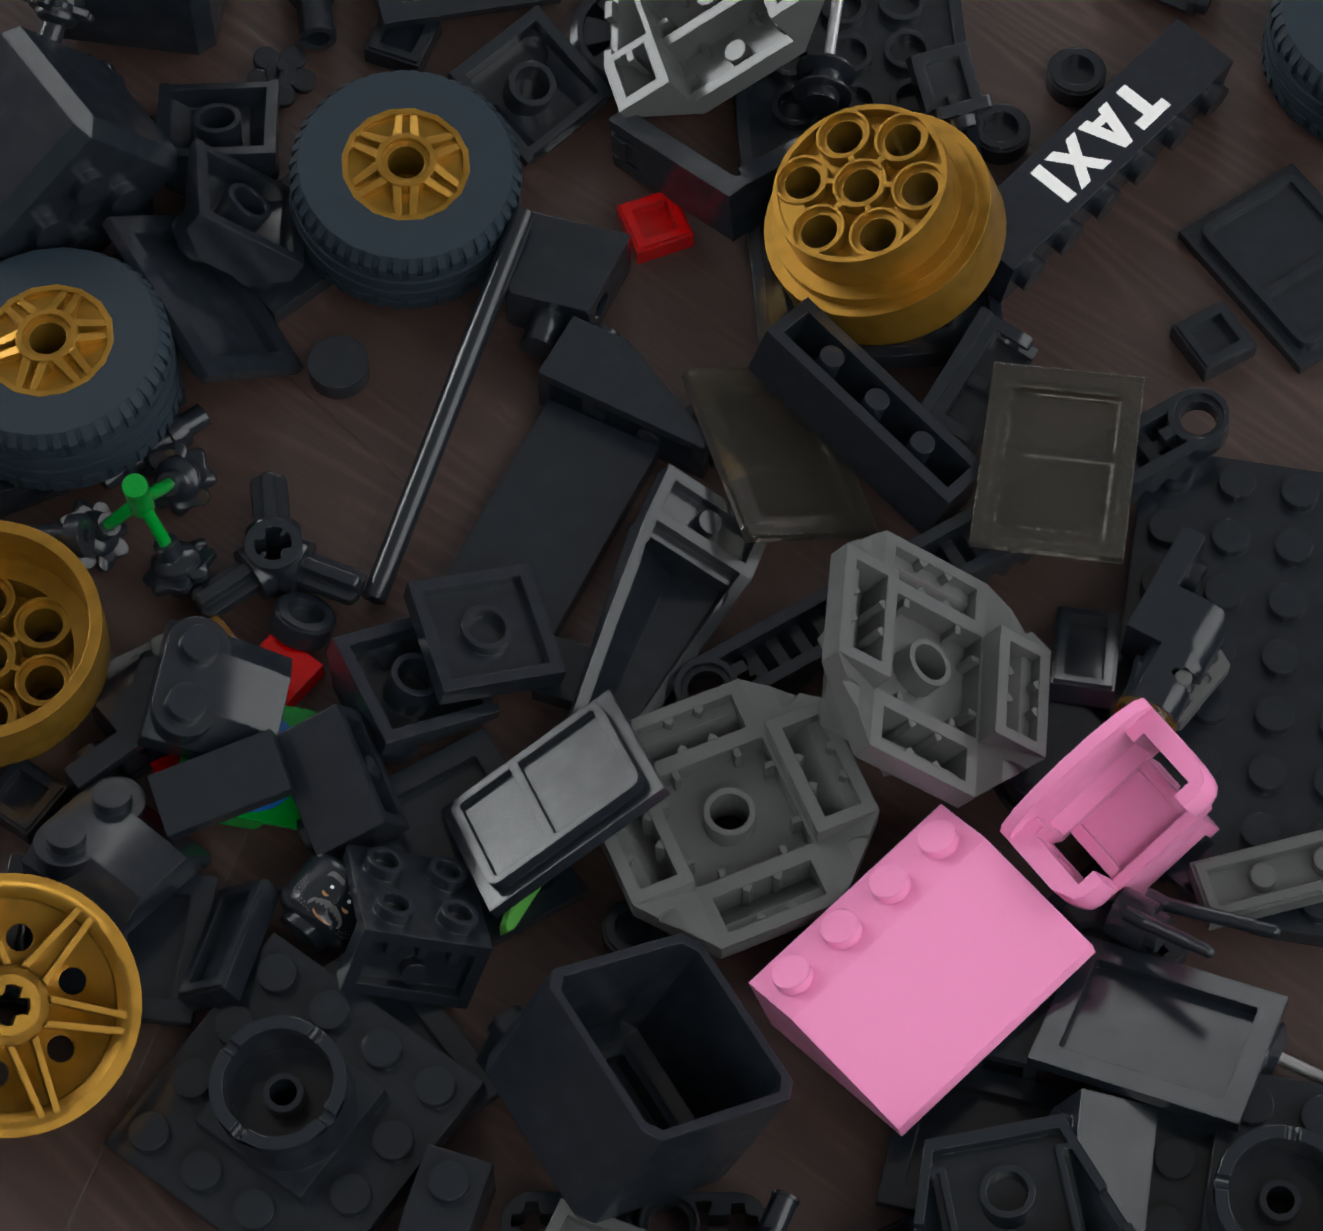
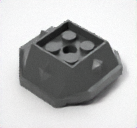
[817,530,1051,808]
[601,679,879,959]

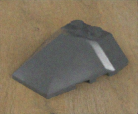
[604,0,825,118]

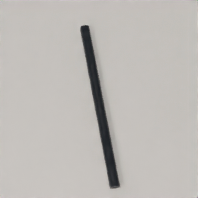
[362,206,535,605]

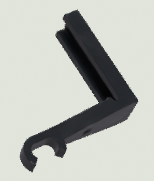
[608,106,854,242]

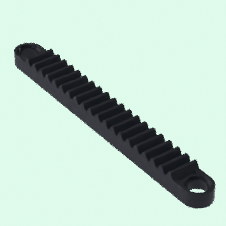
[674,387,1230,702]

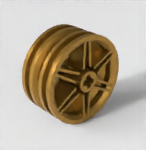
[0,873,142,1138]

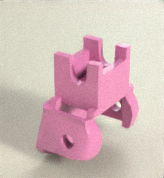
[1000,698,1220,910]

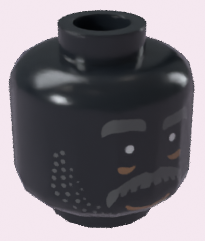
[280,853,357,953]

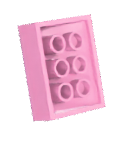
[748,804,1096,1136]

